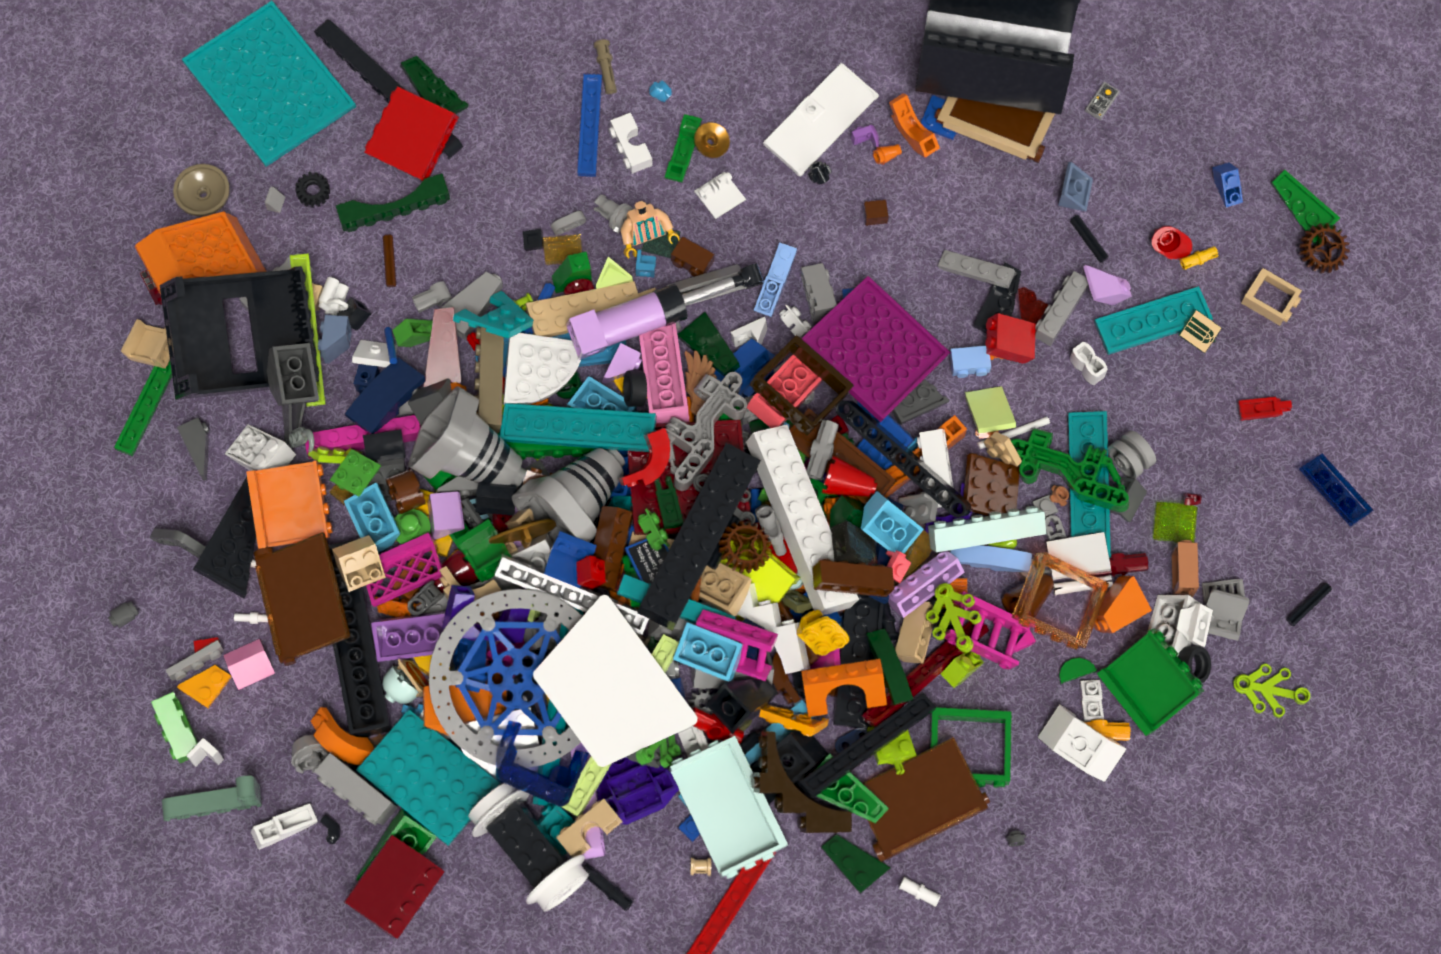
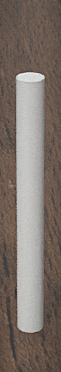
[977,417,1050,449]

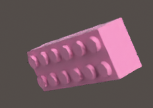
[639,323,689,424]

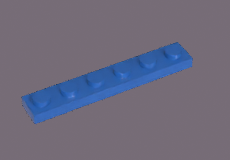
[577,74,602,177]

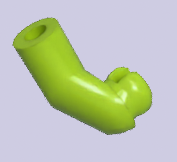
[988,539,1017,549]

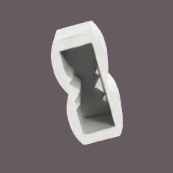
[1070,342,1108,385]

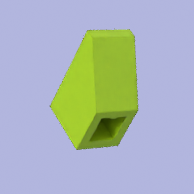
[941,651,985,688]

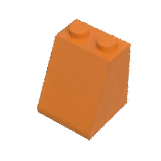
[1091,576,1152,633]

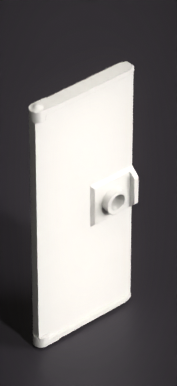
[763,63,879,177]

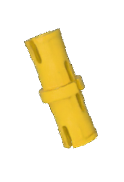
[1180,246,1218,270]

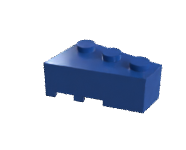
[452,638,487,693]

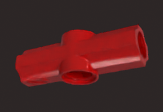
[691,707,744,744]

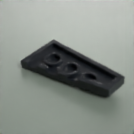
[973,262,1022,334]

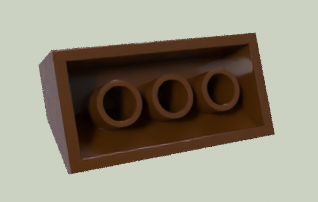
[593,506,633,592]

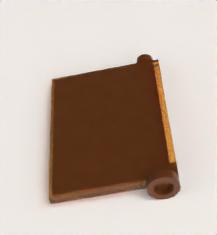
[254,532,350,666]
[862,737,991,862]

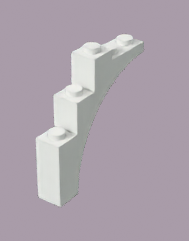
[699,583,810,674]

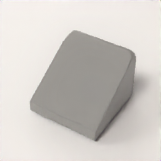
[265,187,285,213]

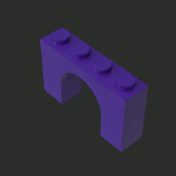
[442,585,530,644]

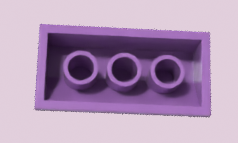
[371,611,455,662]

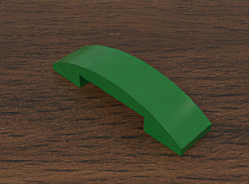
[665,114,702,183]

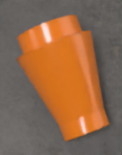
[873,144,902,165]

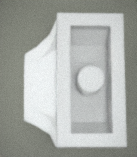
[1176,604,1213,647]

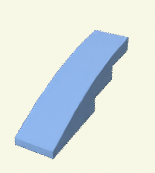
[950,545,1032,573]

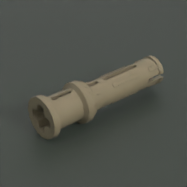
[594,39,617,95]

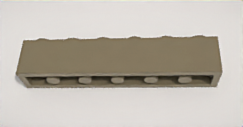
[474,326,504,433]

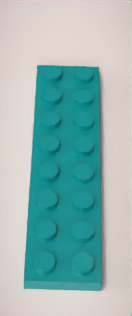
[500,403,657,452]
[1068,411,1111,558]

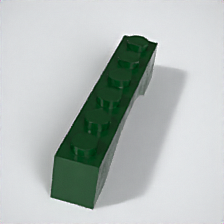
[335,174,450,232]

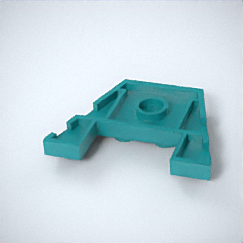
[453,291,533,339]

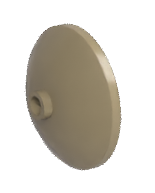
[173,164,230,216]

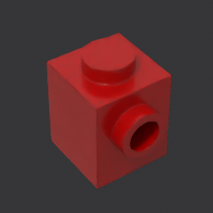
[576,555,606,589]

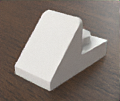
[731,317,767,348]

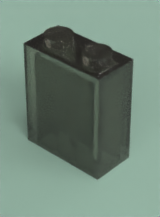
[831,521,878,566]

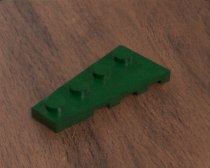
[400,56,469,114]
[677,312,740,377]

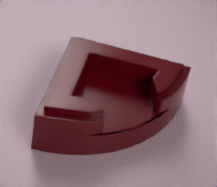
[1182,493,1202,505]

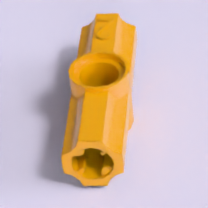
[1084,720,1130,741]

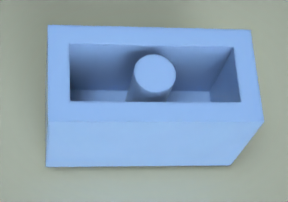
[949,346,991,378]

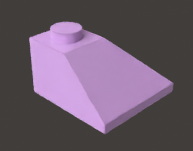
[1083,265,1132,305]
[601,343,642,384]

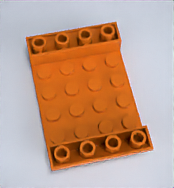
[135,211,267,295]

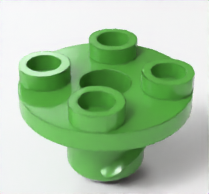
[394,509,431,545]

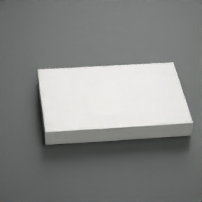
[1047,532,1111,580]

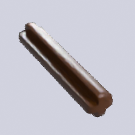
[383,234,396,287]

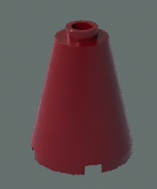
[425,549,479,593]

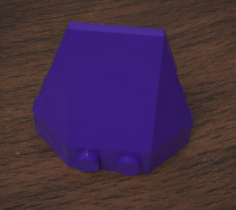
[596,756,679,825]

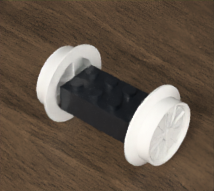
[468,781,589,911]

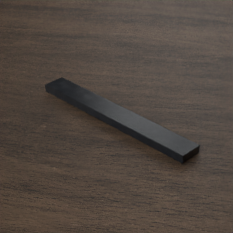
[799,693,936,799]

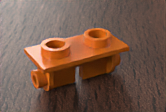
[375,596,417,617]

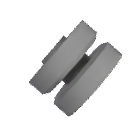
[1108,430,1156,479]

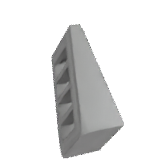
[1202,579,1245,603]

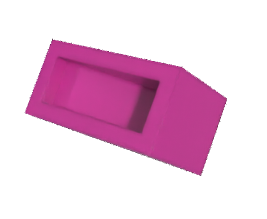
[1013,629,1036,653]

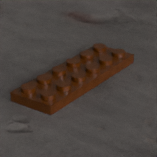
[790,408,896,505]

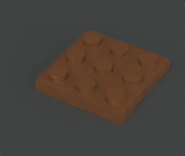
[962,453,1020,516]

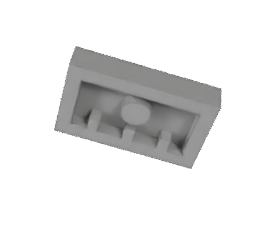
[899,492,938,525]

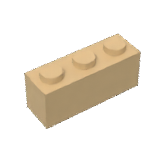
[895,602,935,664]

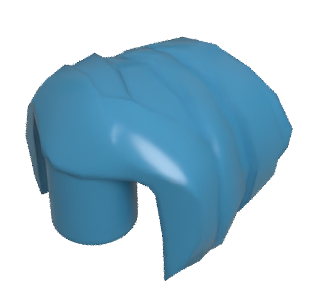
[649,80,672,102]

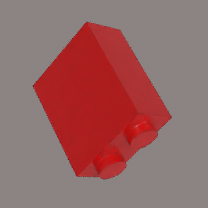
[985,313,1036,364]

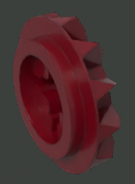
[564,279,594,295]

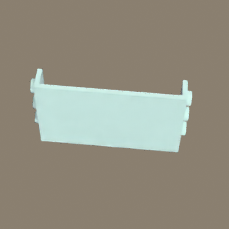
[669,736,788,879]

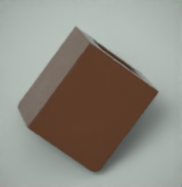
[864,200,889,226]

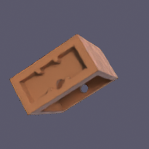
[1171,540,1199,598]

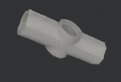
[807,420,839,480]

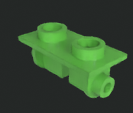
[638,509,670,551]

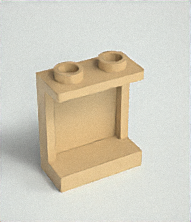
[121,319,170,369]

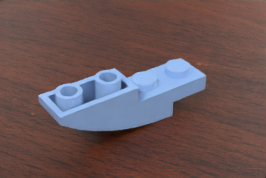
[754,243,797,317]

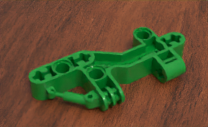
[1011,428,1129,512]

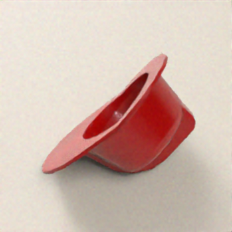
[1151,225,1192,259]

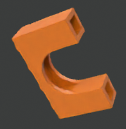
[801,659,887,717]

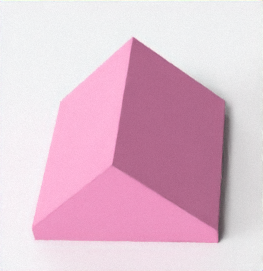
[223,639,275,690]

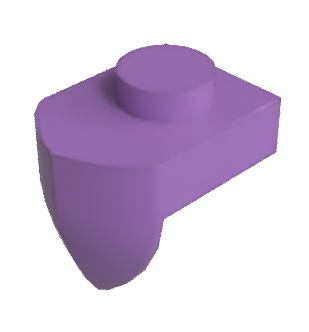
[851,125,879,148]

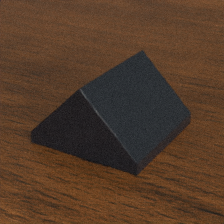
[363,430,406,462]

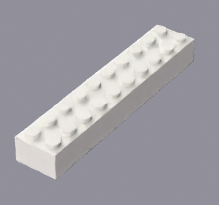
[746,425,859,616]

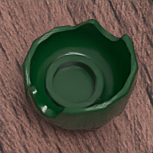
[556,372,583,399]

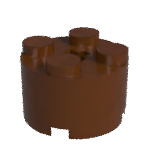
[385,469,426,514]

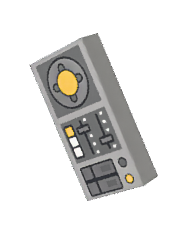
[1085,82,1120,121]

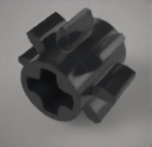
[807,161,832,184]

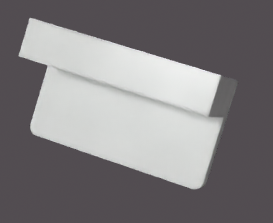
[187,738,224,767]

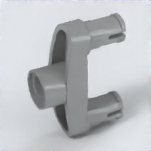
[755,505,787,556]

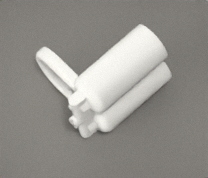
[319,277,349,316]

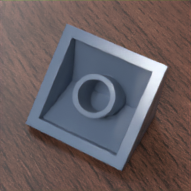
[1058,162,1093,212]

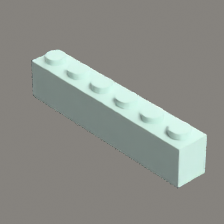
[928,506,1046,552]

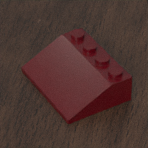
[344,835,445,939]

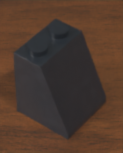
[706,679,778,734]

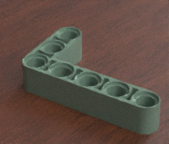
[162,776,262,821]

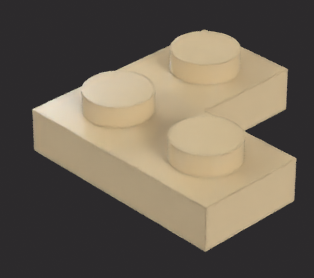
[984,431,1022,467]

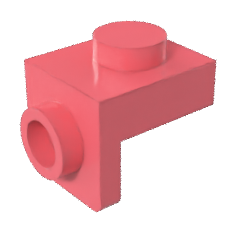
[886,550,911,583]

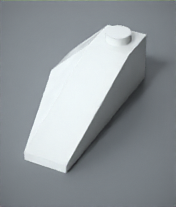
[511,533,553,571]

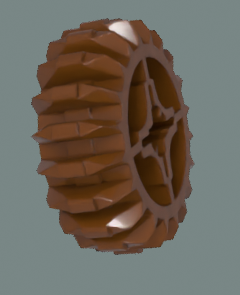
[1299,223,1350,274]
[718,521,772,573]

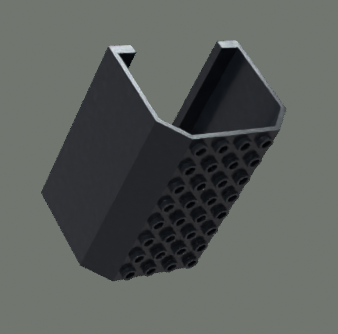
[915,0,1081,114]

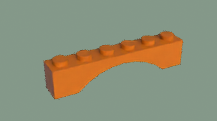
[884,415,967,498]

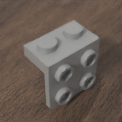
[1205,589,1249,641]

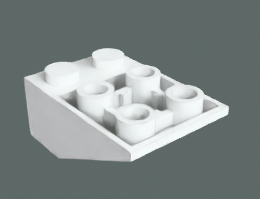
[225,425,296,471]

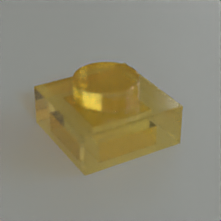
[329,484,354,506]

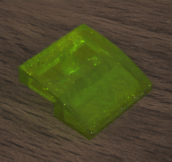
[1153,502,1198,543]

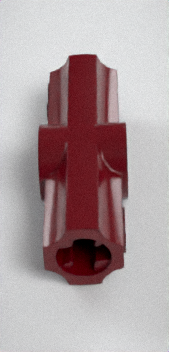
[1089,553,1148,577]

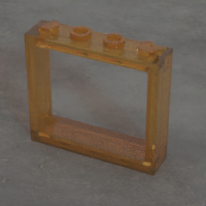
[1012,552,1109,650]

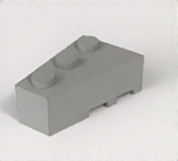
[800,263,837,325]

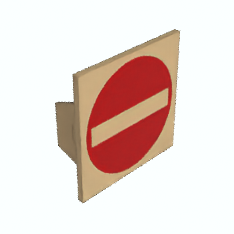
[396,659,429,697]

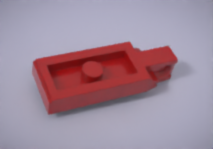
[1237,397,1292,421]

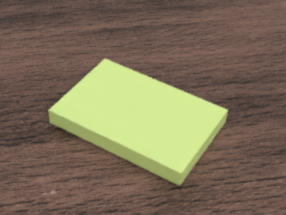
[965,386,1016,434]

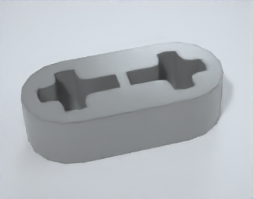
[551,211,586,236]

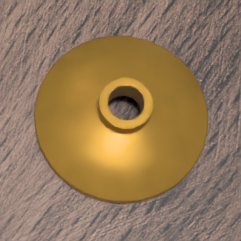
[694,122,730,158]

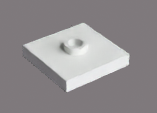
[352,340,398,367]

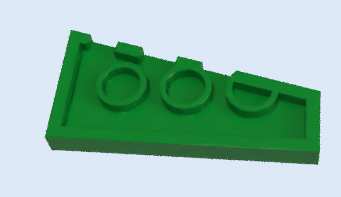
[1271,170,1340,245]

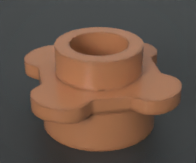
[1050,485,1069,506]

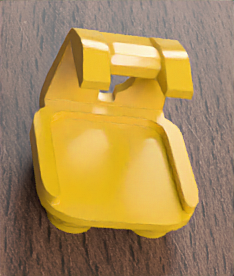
[796,610,849,656]

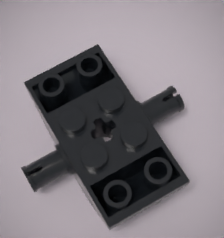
[751,729,828,804]

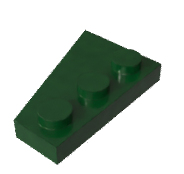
[821,834,891,894]

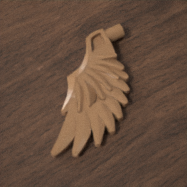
[684,351,717,416]

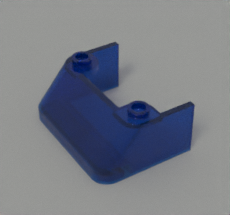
[495,720,589,807]

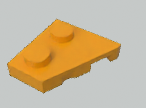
[177,665,232,709]

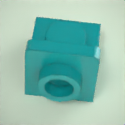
[608,496,632,511]

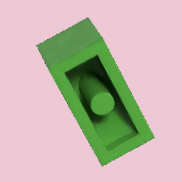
[392,319,433,347]

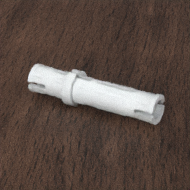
[1053,575,1113,596]

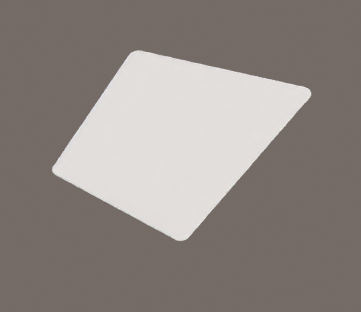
[533,595,697,767]

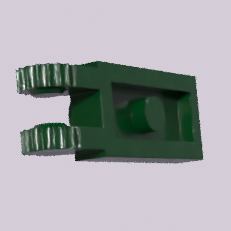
[654,476,684,530]

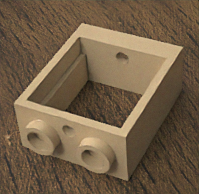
[1241,268,1302,326]

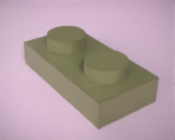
[782,590,813,613]

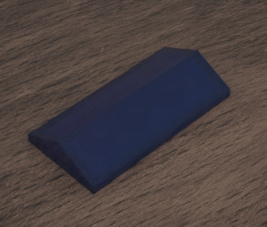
[1299,453,1374,527]

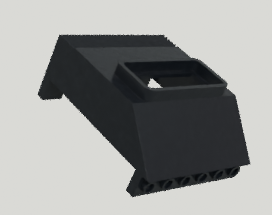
[159,266,319,400]

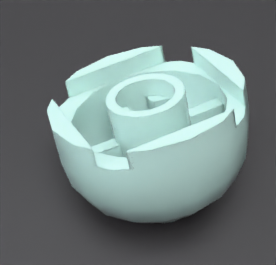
[382,666,419,704]

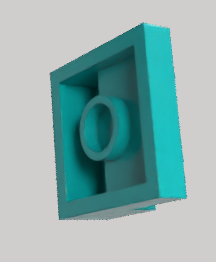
[538,804,575,855]

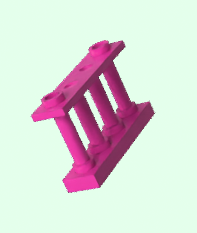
[944,591,1031,670]
[696,609,778,681]

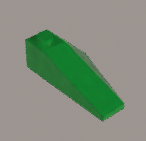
[811,754,889,823]

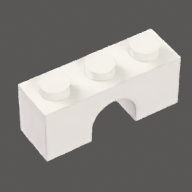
[609,113,652,173]

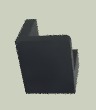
[338,297,371,330]

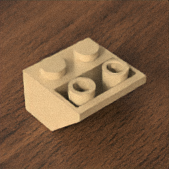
[332,535,386,592]

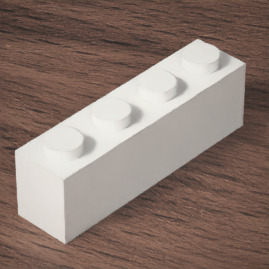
[917,429,954,508]

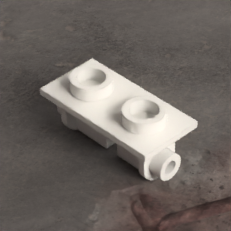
[780,305,813,338]

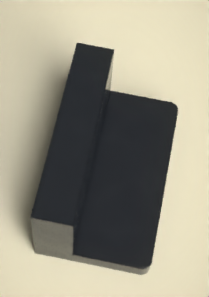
[475,482,517,516]

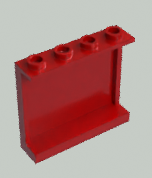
[364,86,459,181]

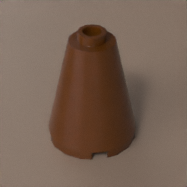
[1002,573,1054,623]

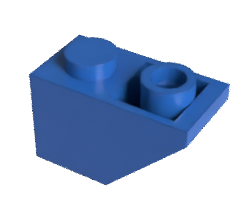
[1212,162,1243,208]

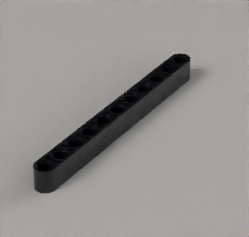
[314,19,463,159]

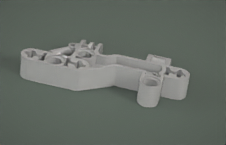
[666,372,747,491]

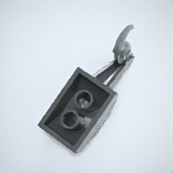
[267,343,319,452]

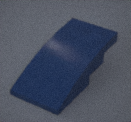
[345,357,426,434]

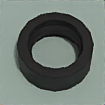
[623,370,647,407]
[1178,646,1211,683]

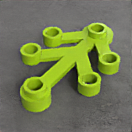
[926,583,982,653]
[1233,664,1311,718]

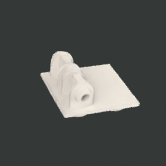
[694,172,746,219]

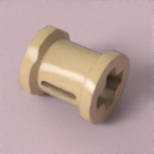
[691,858,711,876]

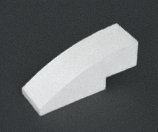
[251,804,318,850]

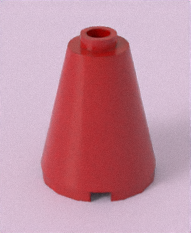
[821,456,877,497]

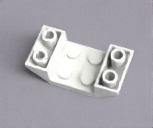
[1038,704,1127,782]

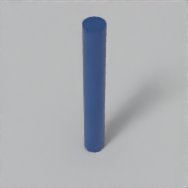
[384,327,397,364]

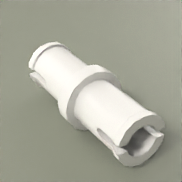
[899,877,941,907]

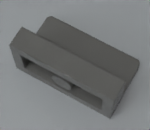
[1110,477,1147,522]

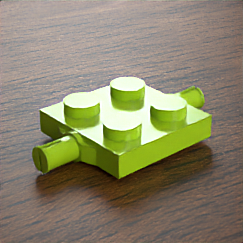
[867,727,917,775]

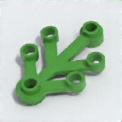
[636,733,681,768]

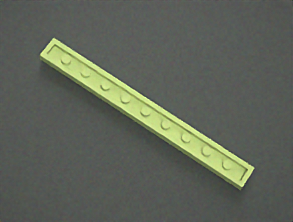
[561,634,679,817]

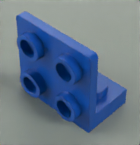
[544,531,597,588]

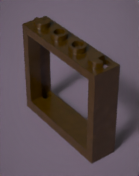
[750,335,854,436]

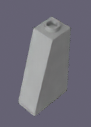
[433,272,503,340]

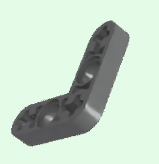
[150,528,205,558]

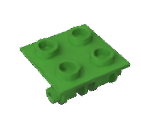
[330,449,381,497]

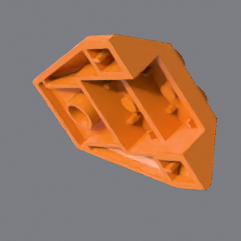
[423,673,507,736]

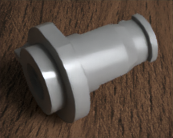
[593,195,633,234]

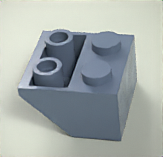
[318,315,352,364]

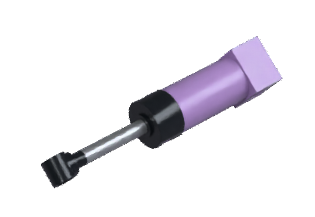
[566,263,764,360]

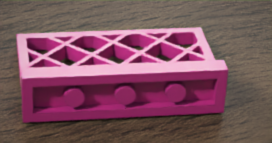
[366,533,442,607]

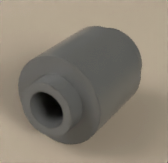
[108,601,139,628]

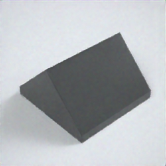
[408,379,451,425]

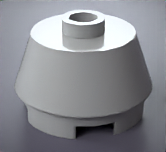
[291,735,330,774]

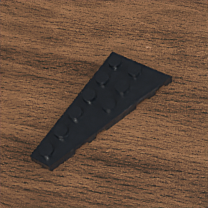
[193,477,256,599]

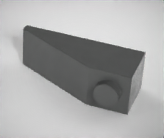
[177,418,209,481]

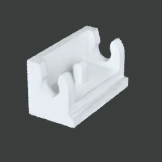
[678,726,708,758]

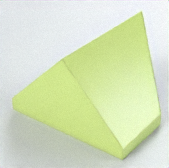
[596,257,633,289]

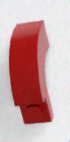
[619,428,670,488]

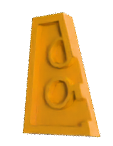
[759,705,829,736]

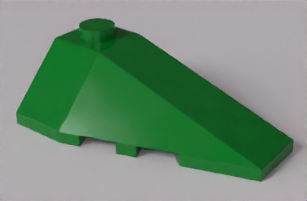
[356,809,437,881]

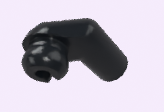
[320,814,340,844]

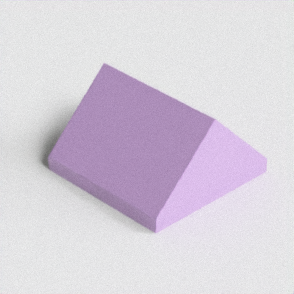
[428,492,465,540]

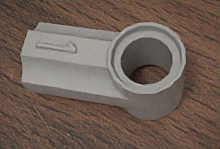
[412,281,452,313]

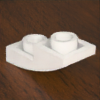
[1080,680,1104,722]

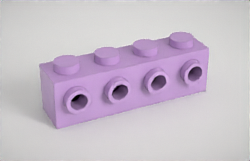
[888,551,965,618]

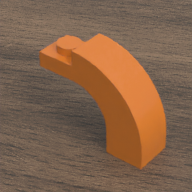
[889,93,940,158]
[310,707,375,765]

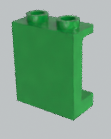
[456,519,513,582]

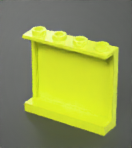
[720,534,801,622]

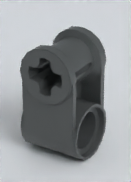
[407,580,445,615]

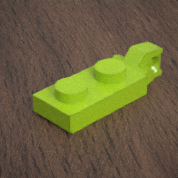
[308,446,361,464]

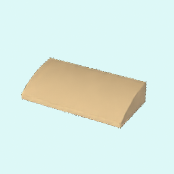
[699,563,752,617]

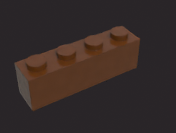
[812,559,895,597]

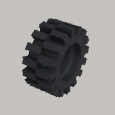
[295,172,330,208]

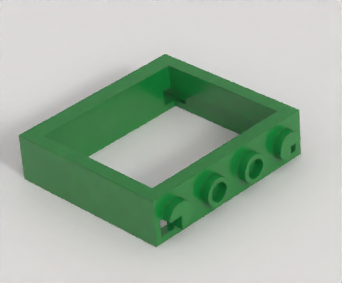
[930,707,1012,788]

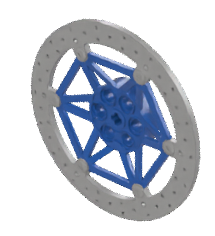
[429,589,583,768]

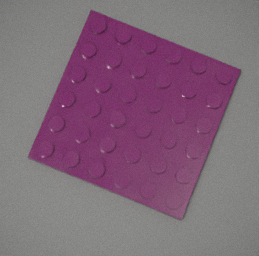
[801,276,950,422]

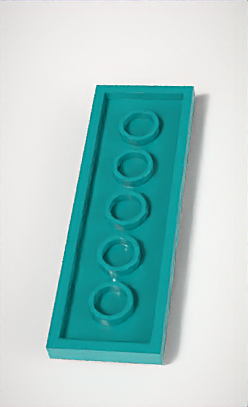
[1094,286,1213,355]

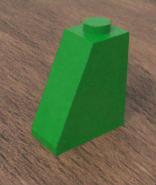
[552,252,592,294]

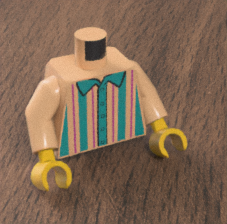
[621,201,680,258]

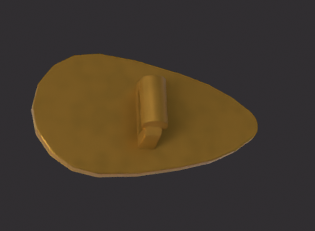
[489,519,556,548]

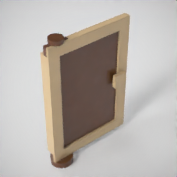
[934,96,1055,163]

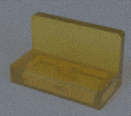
[543,234,582,265]

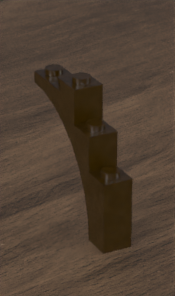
[751,731,852,833]

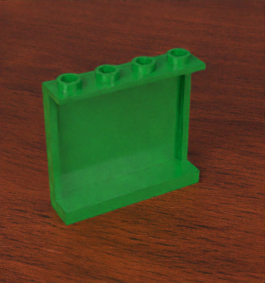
[1097,629,1204,736]

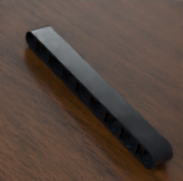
[835,400,971,517]

